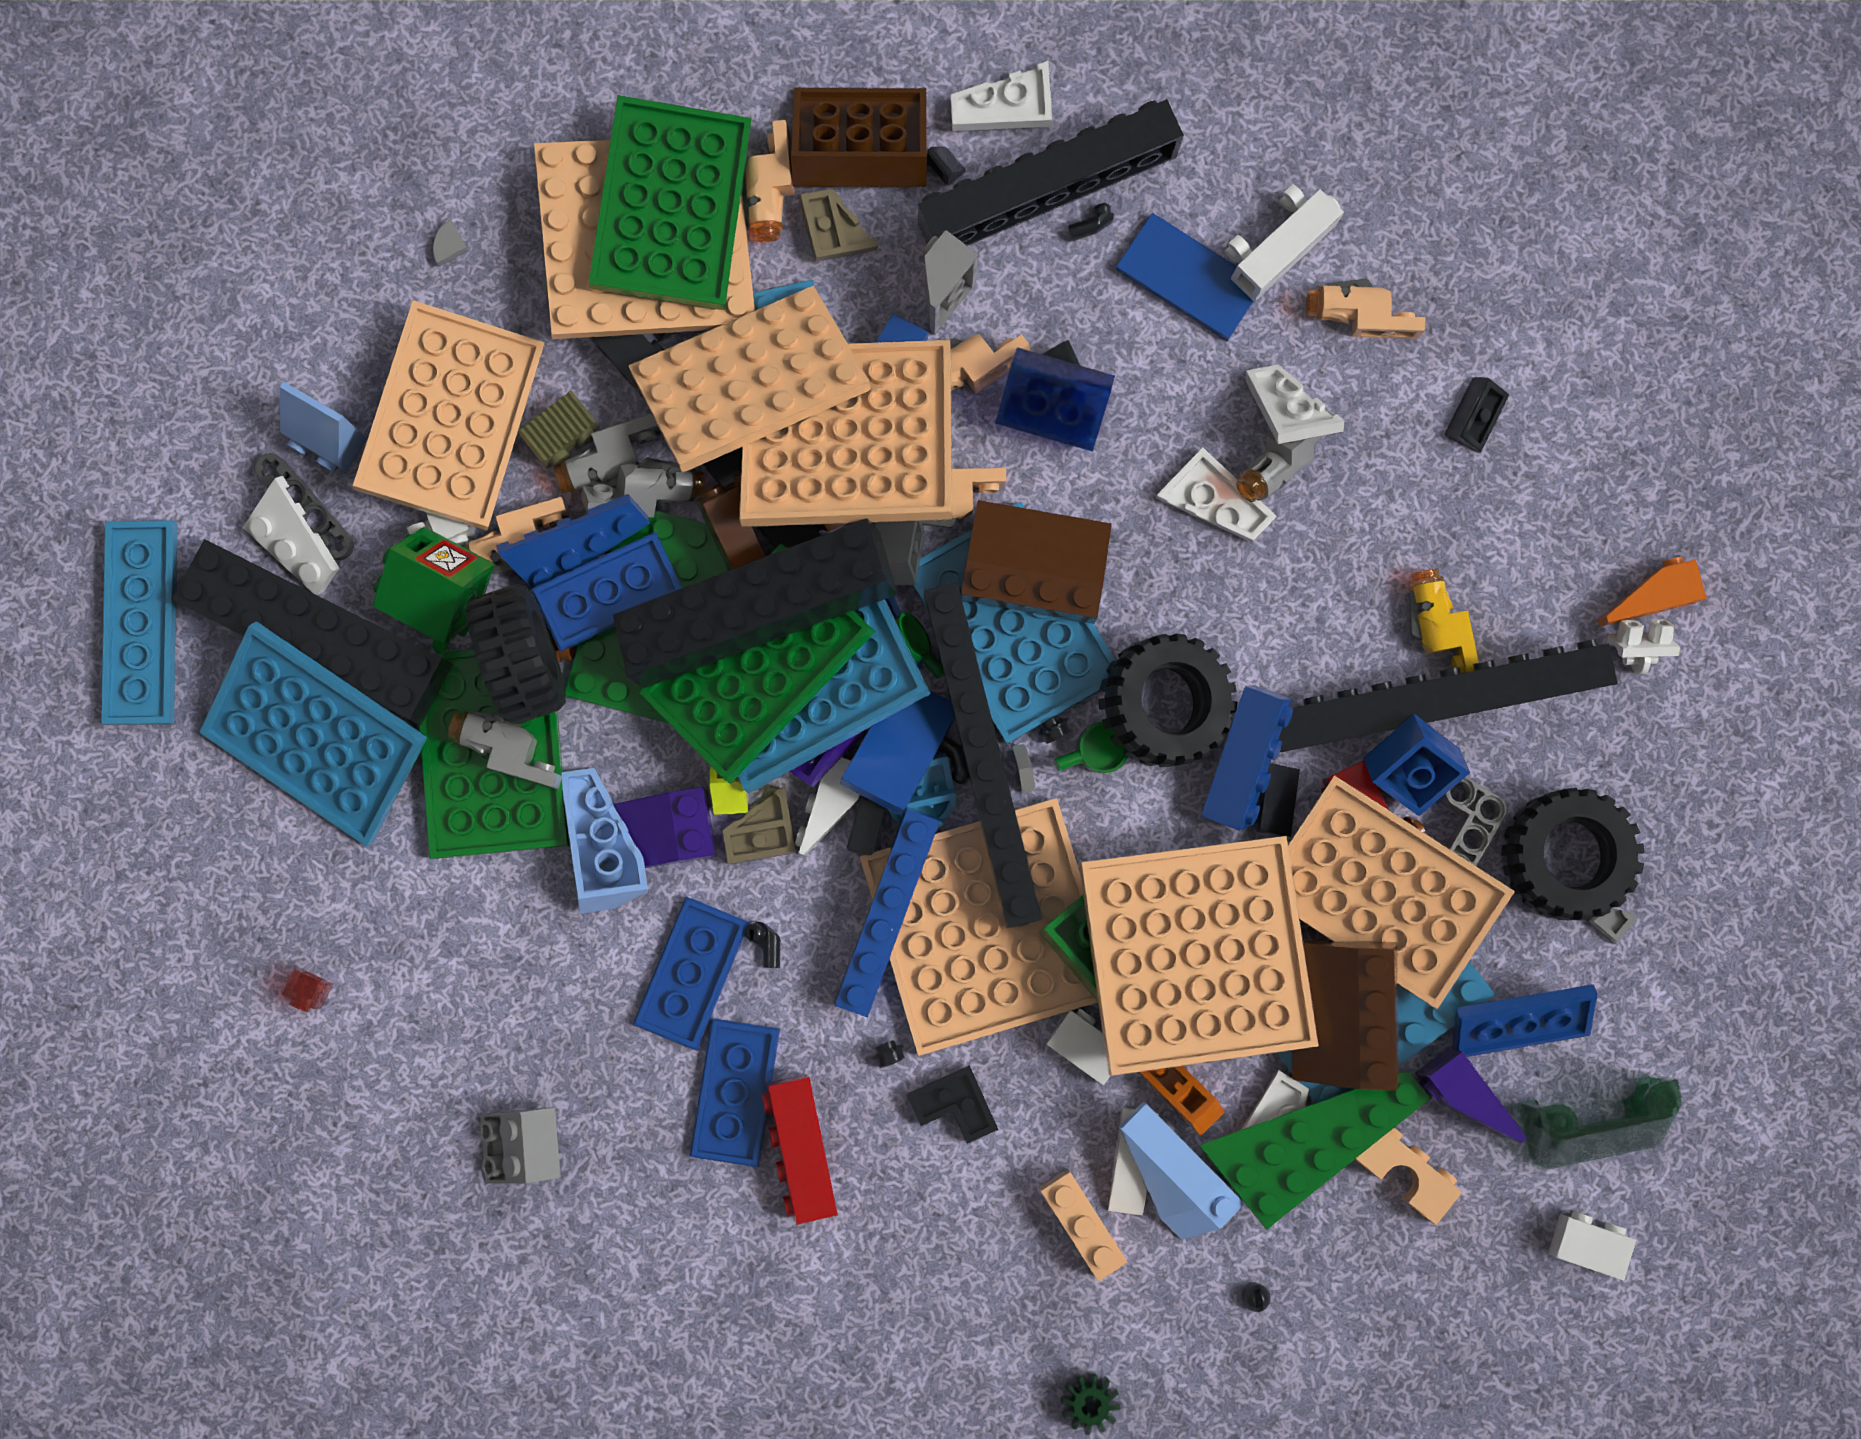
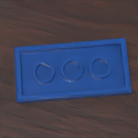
[1116,212,1254,341]
[531,532,682,652]
[840,690,954,816]
[633,896,750,1051]
[1452,984,1598,1057]
[690,1018,780,1167]

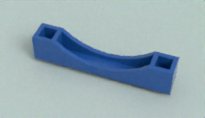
[835,806,940,1018]

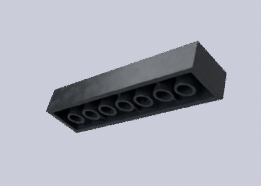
[918,99,1184,246]
[613,518,898,688]
[172,539,453,725]

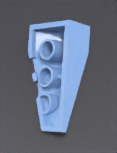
[562,768,648,914]
[1119,1101,1245,1240]

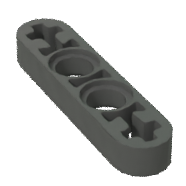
[255,453,354,561]

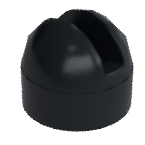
[1242,1283,1271,1312]

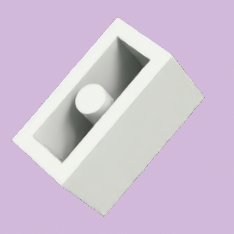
[1045,1008,1111,1086]
[1548,1211,1636,1281]

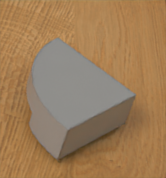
[433,219,469,267]
[1012,744,1035,793]
[1587,909,1638,944]

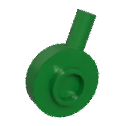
[894,612,943,679]
[1054,722,1128,774]

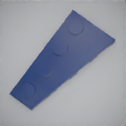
[496,494,650,588]

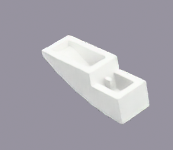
[1108,1107,1159,1216]

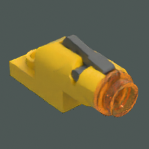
[1409,569,1479,673]

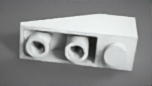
[795,758,861,856]

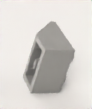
[480,1107,561,1184]

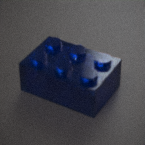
[995,347,1115,452]

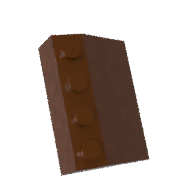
[791,87,927,187]
[961,500,1112,624]
[1292,941,1399,1091]

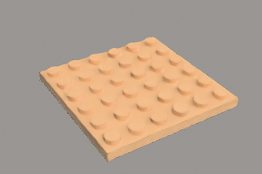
[534,140,755,339]
[740,340,952,527]
[860,798,1098,1056]
[1079,836,1318,1076]

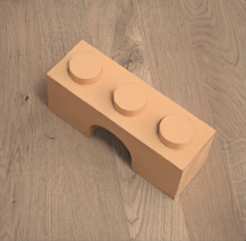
[1355,1128,1462,1225]
[1039,1168,1128,1282]

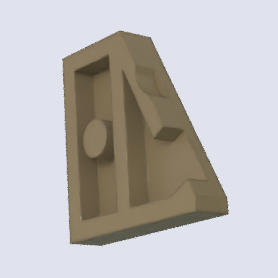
[799,189,878,262]
[722,787,797,865]

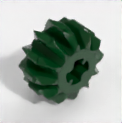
[1060,1372,1121,1435]

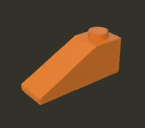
[1597,557,1707,627]
[1138,1066,1225,1136]

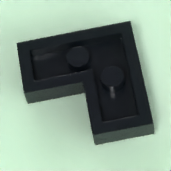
[907,1065,999,1144]

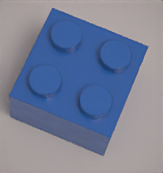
[1363,714,1470,816]

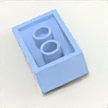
[279,381,367,473]

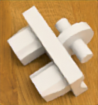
[1606,619,1680,674]

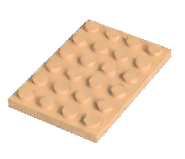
[628,285,871,473]
[353,300,545,531]
[1288,776,1515,1009]

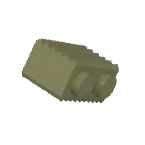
[518,391,600,469]

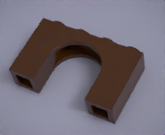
[696,472,846,571]

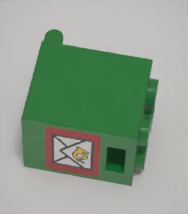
[372,527,495,653]

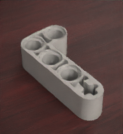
[1440,777,1506,866]

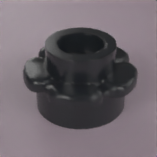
[1038,715,1070,744]
[872,1040,905,1069]

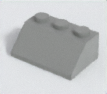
[923,230,978,335]

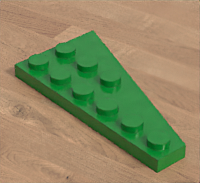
[1199,1070,1431,1230]

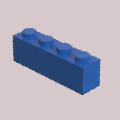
[1201,685,1293,831]

